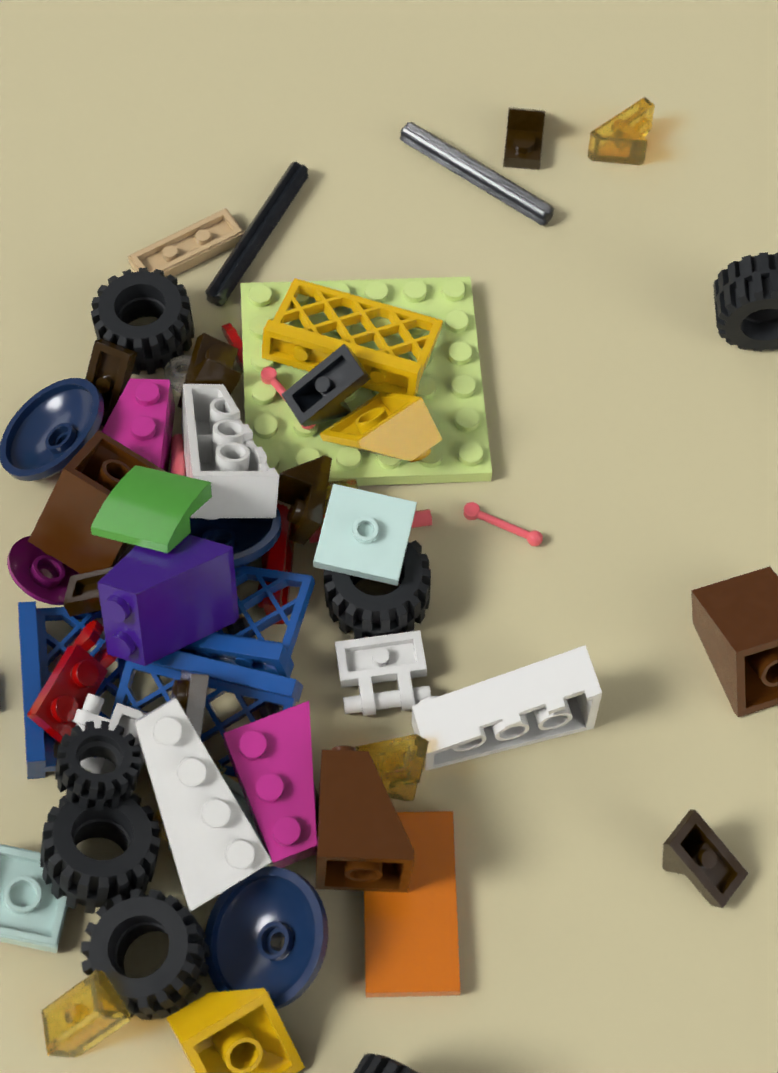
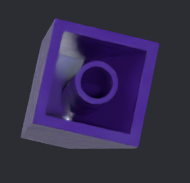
[98,535,239,666]

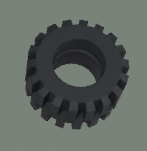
[713,252,778,351]
[91,268,195,375]
[323,540,431,639]
[40,793,161,914]
[81,889,210,1020]

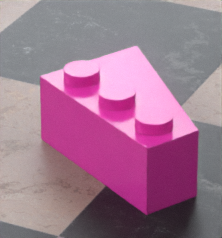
[102,379,175,472]
[223,701,317,868]

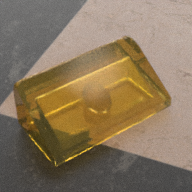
[41,970,131,1058]

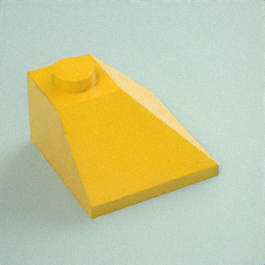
[319,392,443,462]
[166,988,305,1073]

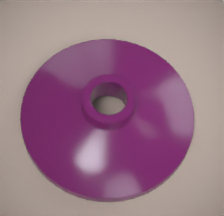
[7,536,79,605]

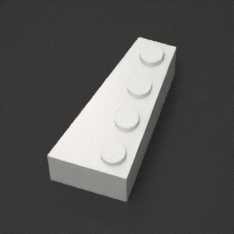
[181,384,279,520]
[411,645,602,771]
[134,698,272,912]

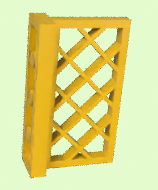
[262,278,443,396]

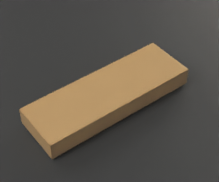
[128,208,244,277]

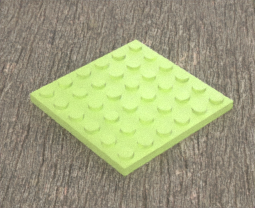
[240,277,492,487]

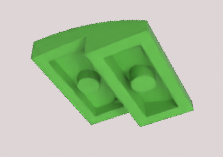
[91,465,212,553]

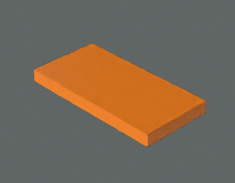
[364,811,460,998]

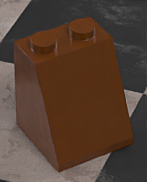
[28,430,166,574]
[691,566,778,717]
[315,745,414,893]

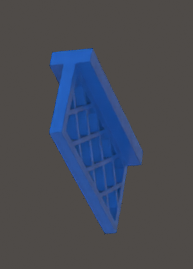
[177,566,315,678]
[18,601,131,779]
[110,651,303,778]

